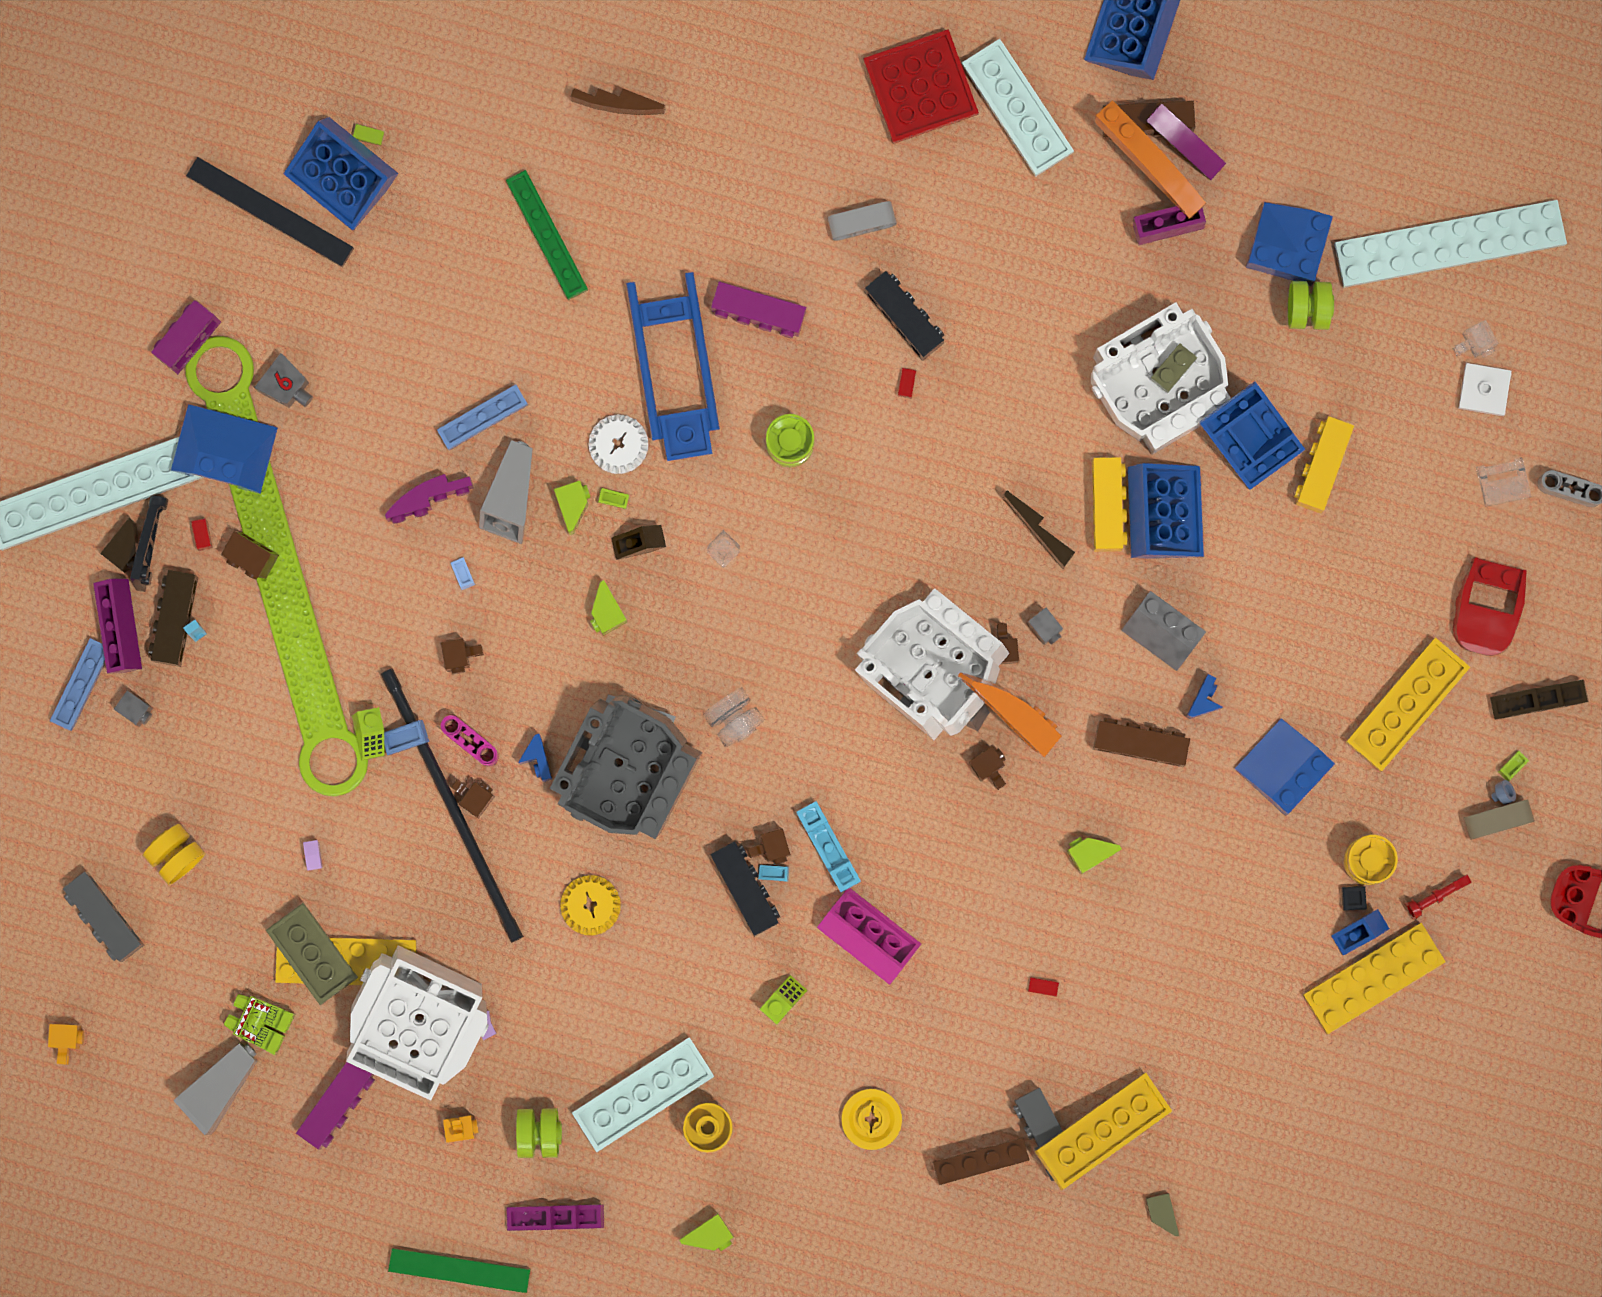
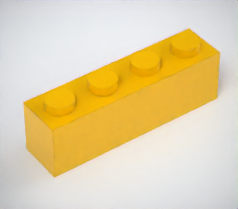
[1294,416,1354,514]
[1092,457,1127,552]

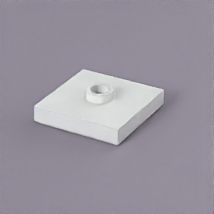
[1458,363,1512,416]

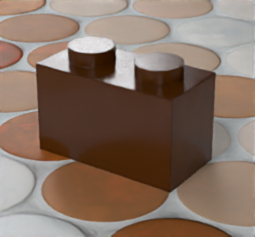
[221,531,279,580]

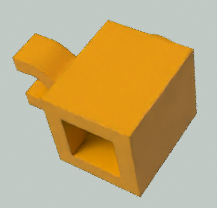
[48,1024,84,1065]
[443,1115,479,1143]

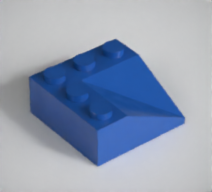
[1246,202,1333,286]

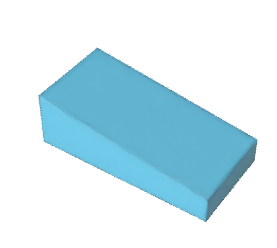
[184,620,207,642]
[758,865,789,882]

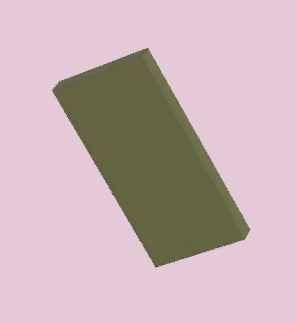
[266,903,358,1005]

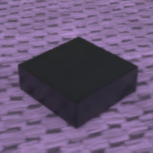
[1341,886,1367,911]

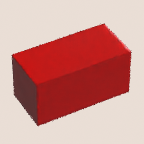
[191,518,213,551]

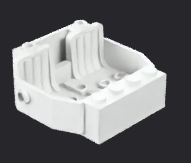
[1091,302,1231,455]
[855,588,1010,740]
[346,945,489,1100]

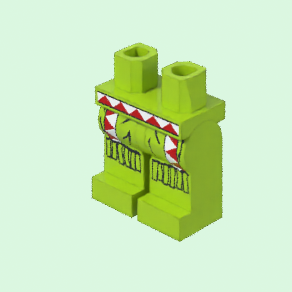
[224,994,295,1055]

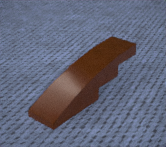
[570,88,666,115]

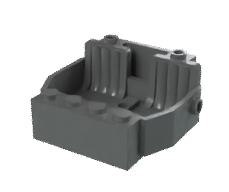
[550,695,702,839]

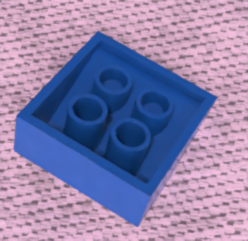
[1235,718,1335,816]

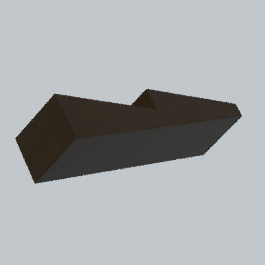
[1003,490,1075,569]

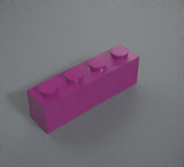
[711,281,806,338]
[93,579,142,674]
[296,1062,375,1150]

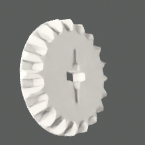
[589,414,648,474]

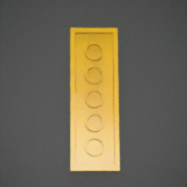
[1346,637,1470,772]
[1303,923,1446,1034]
[275,938,417,985]
[1035,1073,1172,1190]

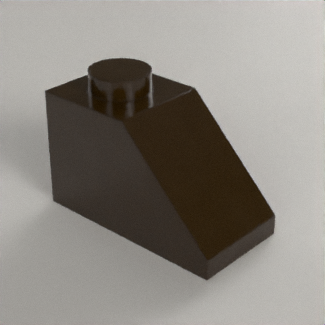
[100,518,138,573]
[611,525,666,560]

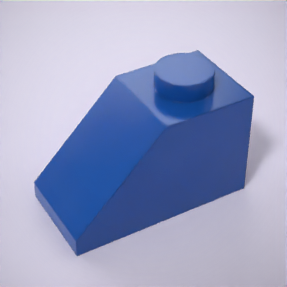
[1331,909,1390,955]

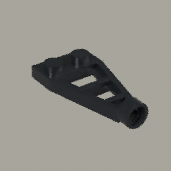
[130,496,168,592]

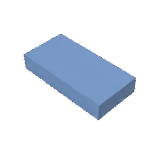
[384,720,429,755]

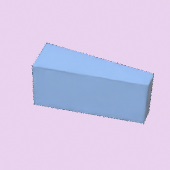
[451,557,475,590]

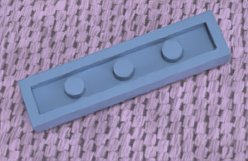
[437,385,528,450]
[50,638,105,731]

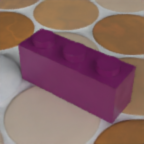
[1133,206,1206,246]
[151,300,221,375]

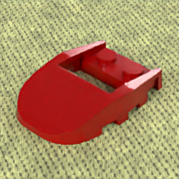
[1453,557,1527,656]
[1550,865,1602,939]

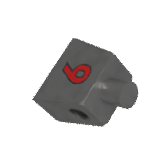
[254,353,313,408]

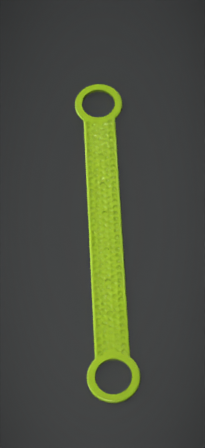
[185,336,368,796]

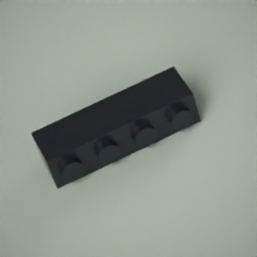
[864,271,945,361]
[710,841,780,937]

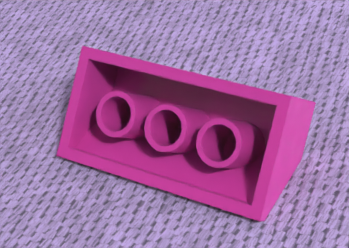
[817,888,921,985]

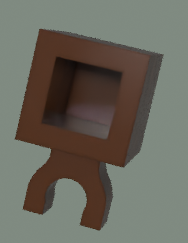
[997,623,1019,665]
[441,638,484,675]
[969,746,1006,790]
[451,780,495,819]
[748,828,791,865]

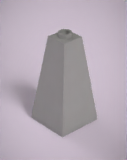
[479,440,533,544]
[173,1043,258,1135]

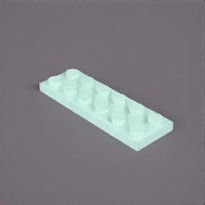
[962,39,1074,177]
[572,1037,715,1152]

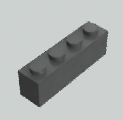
[63,872,144,962]
[1013,1088,1062,1181]

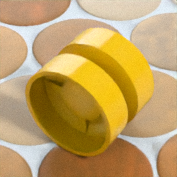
[142,824,206,885]
[1344,835,1398,885]
[683,1103,733,1153]

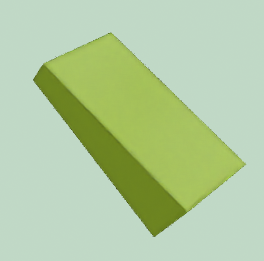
[353,124,384,146]
[597,488,629,509]
[1498,751,1529,781]

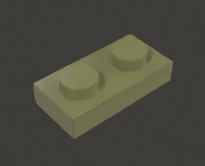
[1150,343,1198,393]

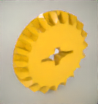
[560,875,621,936]
[841,1089,902,1150]

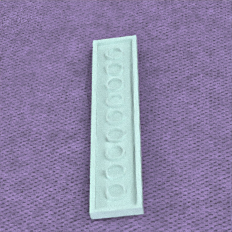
[1334,200,1567,288]
[0,437,204,551]

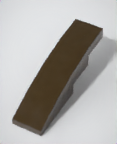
[1490,679,1589,720]

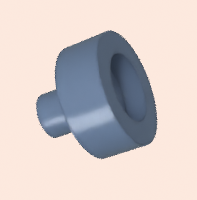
[1491,780,1516,805]

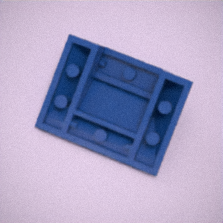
[1199,381,1306,490]
[171,404,278,494]

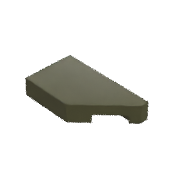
[1146,1193,1179,1236]

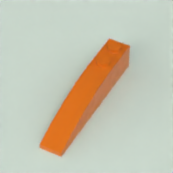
[1095,100,1206,219]
[958,672,1062,757]

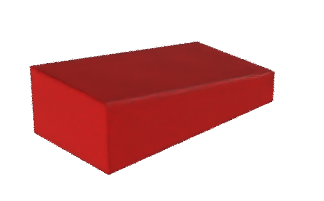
[898,368,916,399]
[1028,977,1059,997]

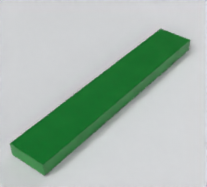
[506,170,588,300]
[388,1248,531,1293]

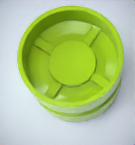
[1288,281,1334,330]
[766,414,814,468]
[516,1108,562,1158]

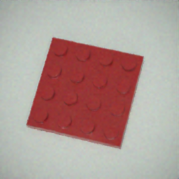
[863,29,979,144]

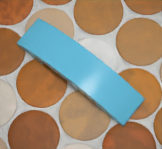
[796,801,861,893]

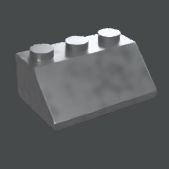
[1121,591,1206,671]

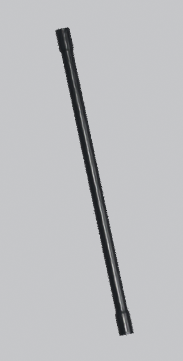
[381,668,524,943]

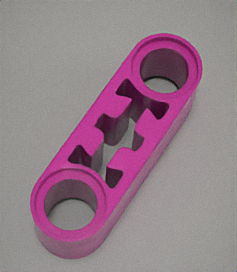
[441,715,499,767]

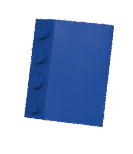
[1084,0,1180,80]
[283,117,399,230]
[1127,463,1204,559]

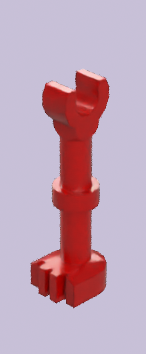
[1405,874,1472,920]

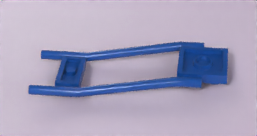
[626,272,720,461]

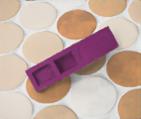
[385,474,474,524]

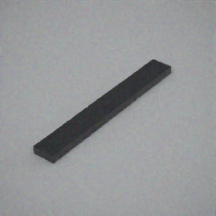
[186,157,354,268]

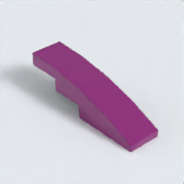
[1145,103,1226,180]
[507,1204,604,1231]

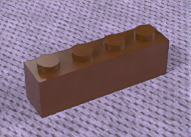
[1102,100,1196,140]
[1093,718,1190,767]
[932,1137,1029,1185]

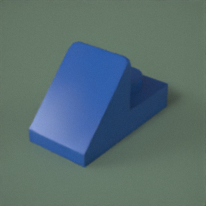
[1186,674,1223,719]
[518,734,552,782]

